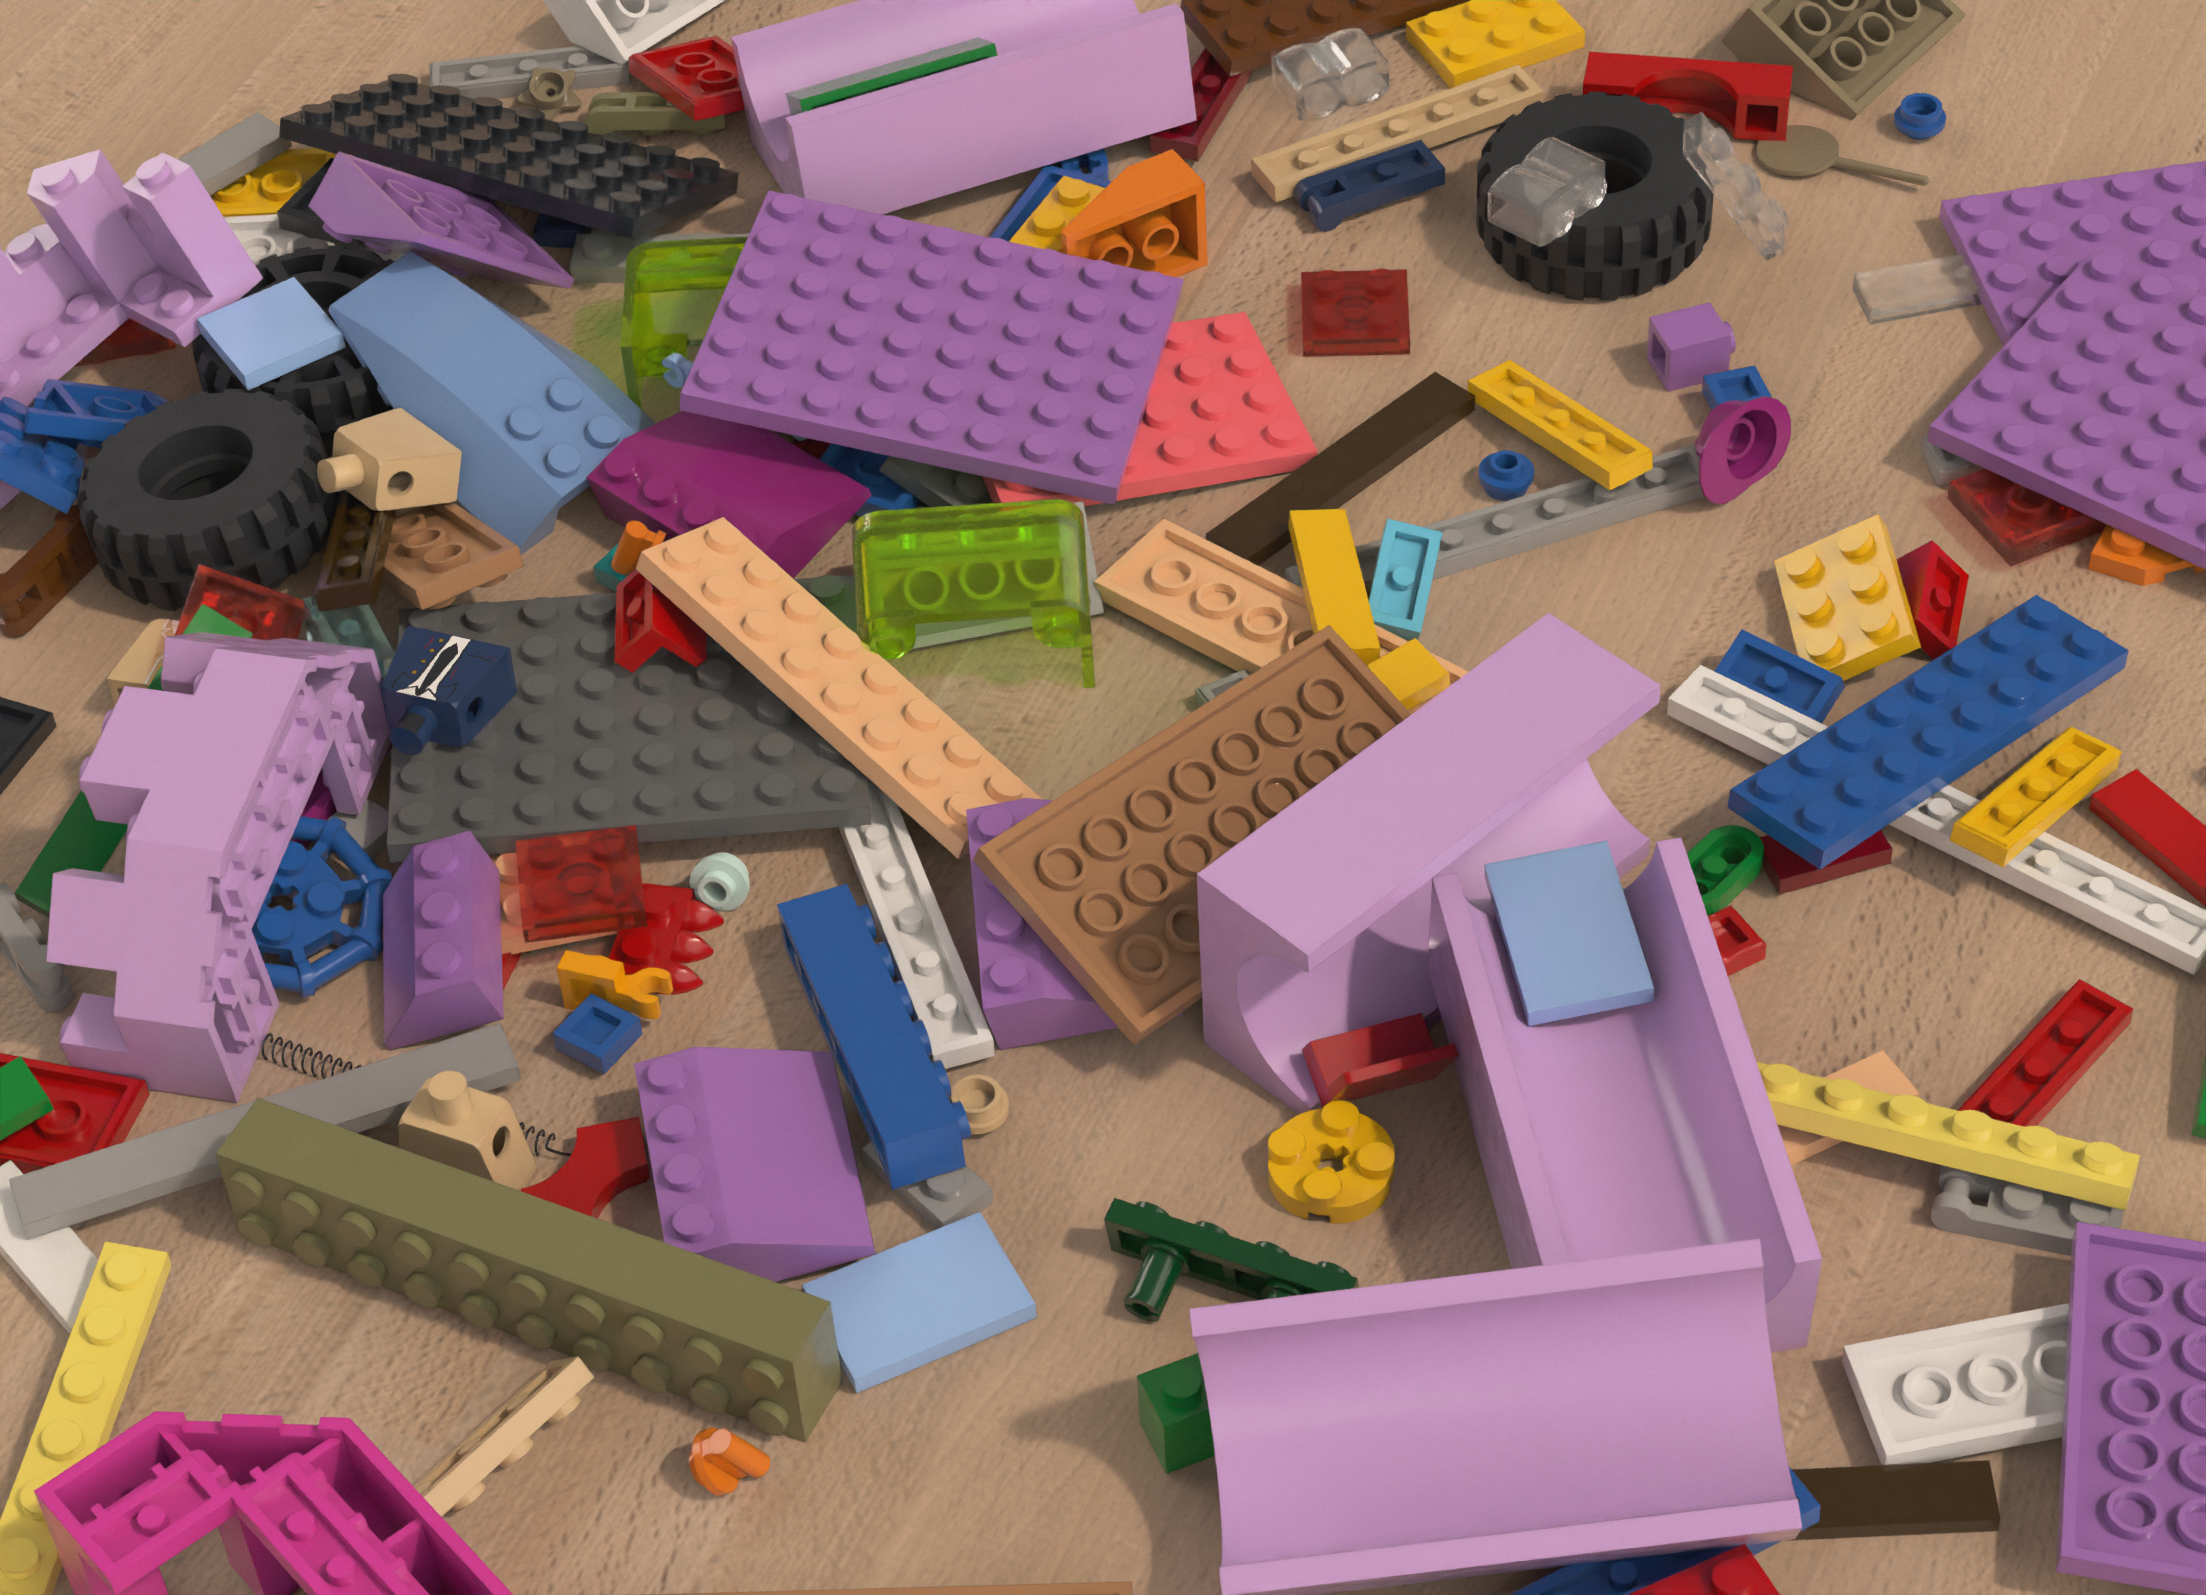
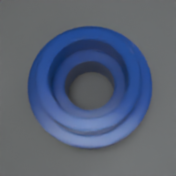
[1894,93,1946,140]
[1478,450,1534,501]

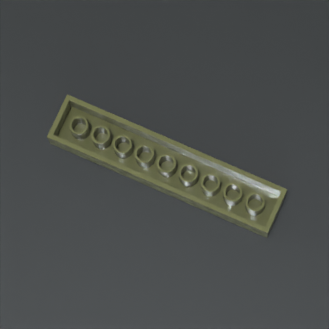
[215,1098,843,1443]

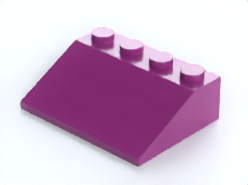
[586,411,872,579]

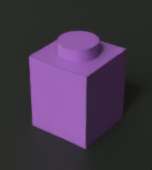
[1647,302,1736,392]

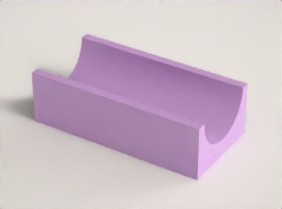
[731,0,1197,214]
[1197,613,1661,1115]
[1428,838,1822,1353]
[1189,1238,1802,1595]

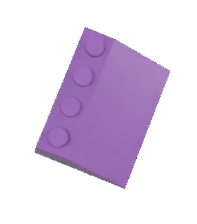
[308,151,575,289]
[966,798,1182,1050]
[634,1047,876,1282]

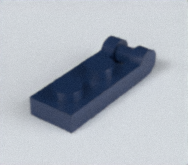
[1293,140,1445,232]

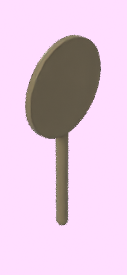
[1756,125,1929,186]

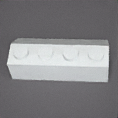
[543,0,725,65]

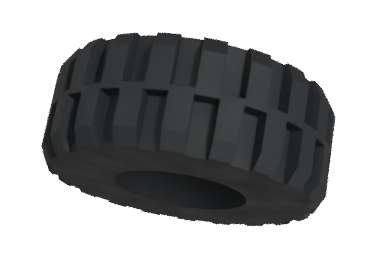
[1476,92,1715,301]
[192,246,395,457]
[77,389,339,612]

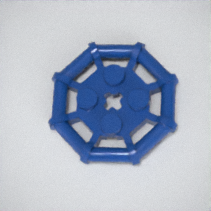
[251,816,393,998]

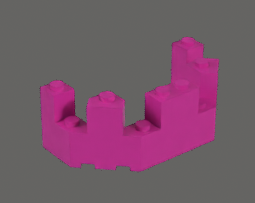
[34,1411,513,1595]

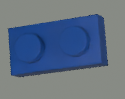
[1714,629,1845,724]

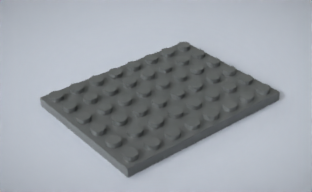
[387,574,871,863]

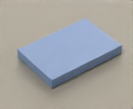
[1484,840,1654,1026]
[802,1212,1037,1393]

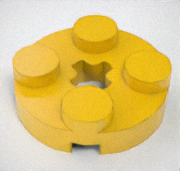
[1268,1100,1395,1224]

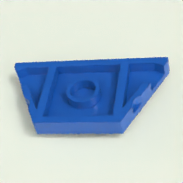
[23,379,168,448]

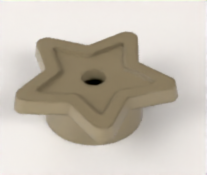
[517,67,582,121]

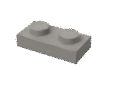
[861,1142,993,1230]

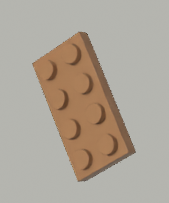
[381,502,524,610]

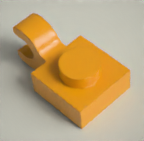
[556,950,673,1019]

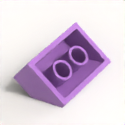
[383,830,504,1050]

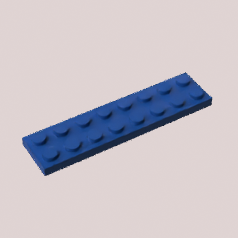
[1727,595,2129,869]

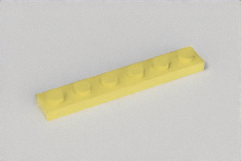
[1757,1062,2140,1210]
[0,1242,172,1595]

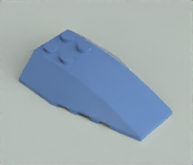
[329,251,656,555]

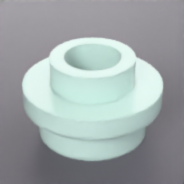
[690,852,750,911]

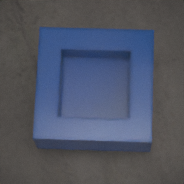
[1702,365,1772,410]
[552,993,643,1074]

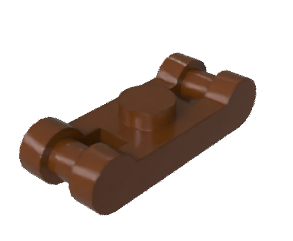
[0,505,98,638]

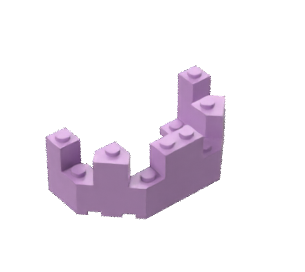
[0,149,263,509]
[46,632,391,1103]

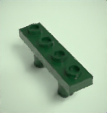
[1104,1198,1359,1322]

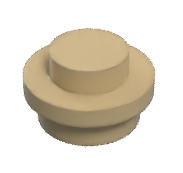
[948,1074,1009,1134]

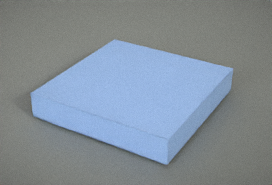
[197,277,346,390]

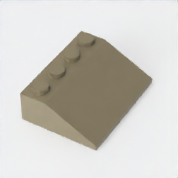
[1722,0,1965,120]

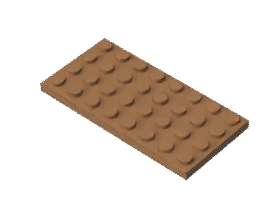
[973,625,1411,1045]

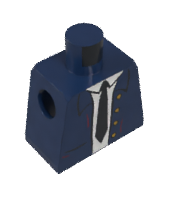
[381,626,517,755]

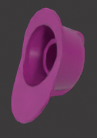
[1695,396,1791,504]

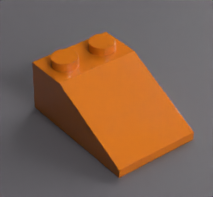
[1061,149,1208,277]

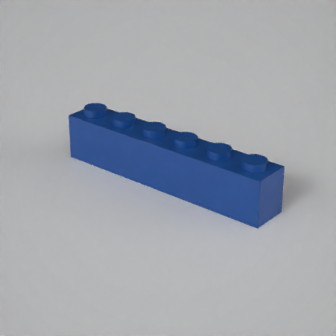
[777,884,971,1190]

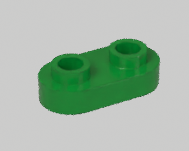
[1687,825,1764,916]

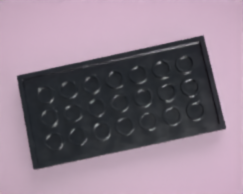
[279,74,739,239]

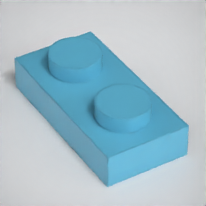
[1368,518,1443,640]

